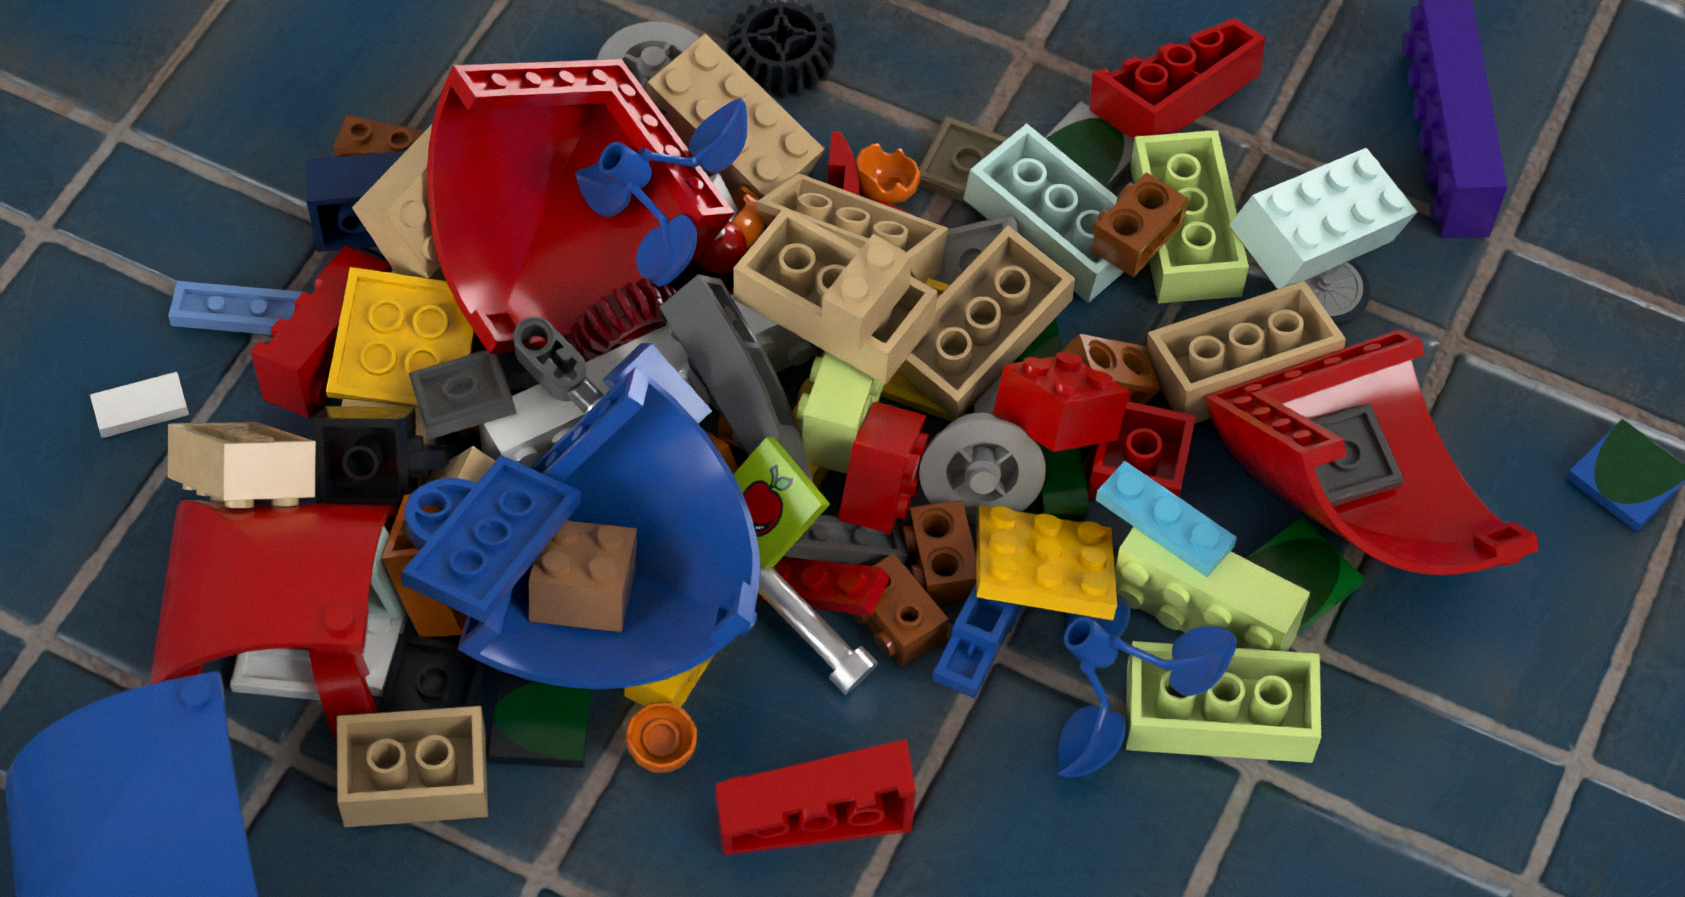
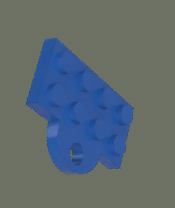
[402,455,581,623]

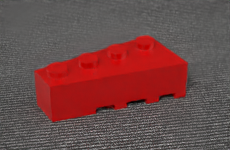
[251,245,392,419]
[716,739,916,856]

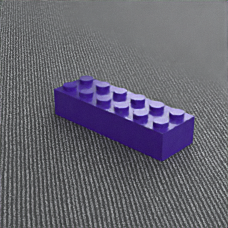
[1402,0,1507,238]

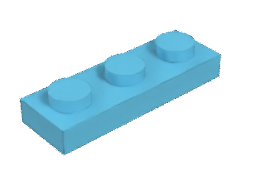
[1096,461,1237,577]

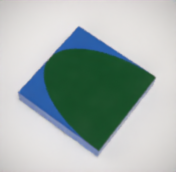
[1566,418,1685,532]

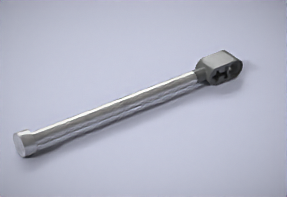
[514,317,878,695]

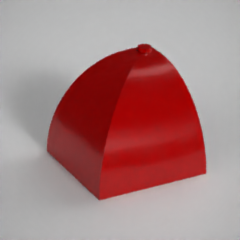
[427,59,735,354]
[1204,329,1539,575]
[149,500,398,685]

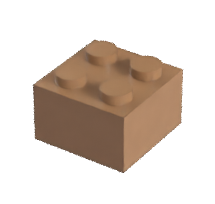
[529,520,637,632]

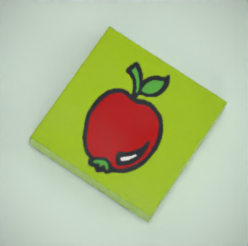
[733,437,830,568]

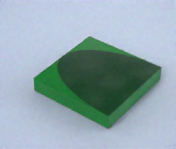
[1246,517,1365,635]

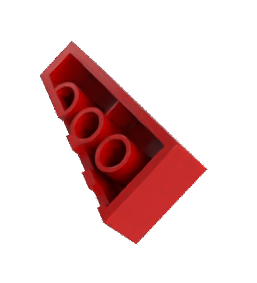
[1089,18,1266,140]

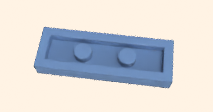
[168,281,303,335]

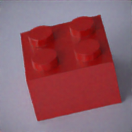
[993,352,1130,452]
[838,401,930,534]
[1088,401,1196,501]

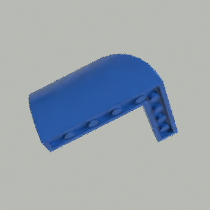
[458,367,760,689]
[5,671,259,897]

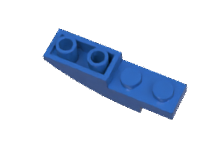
[932,585,1024,699]

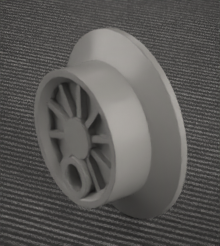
[597,21,699,90]
[919,413,1046,524]

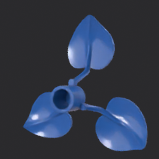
[575,98,747,287]
[1057,593,1237,778]

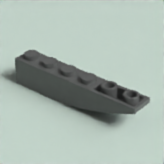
[659,275,821,530]

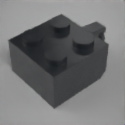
[313,406,449,508]

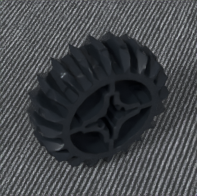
[726,0,837,99]

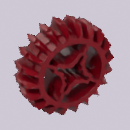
[569,278,676,362]

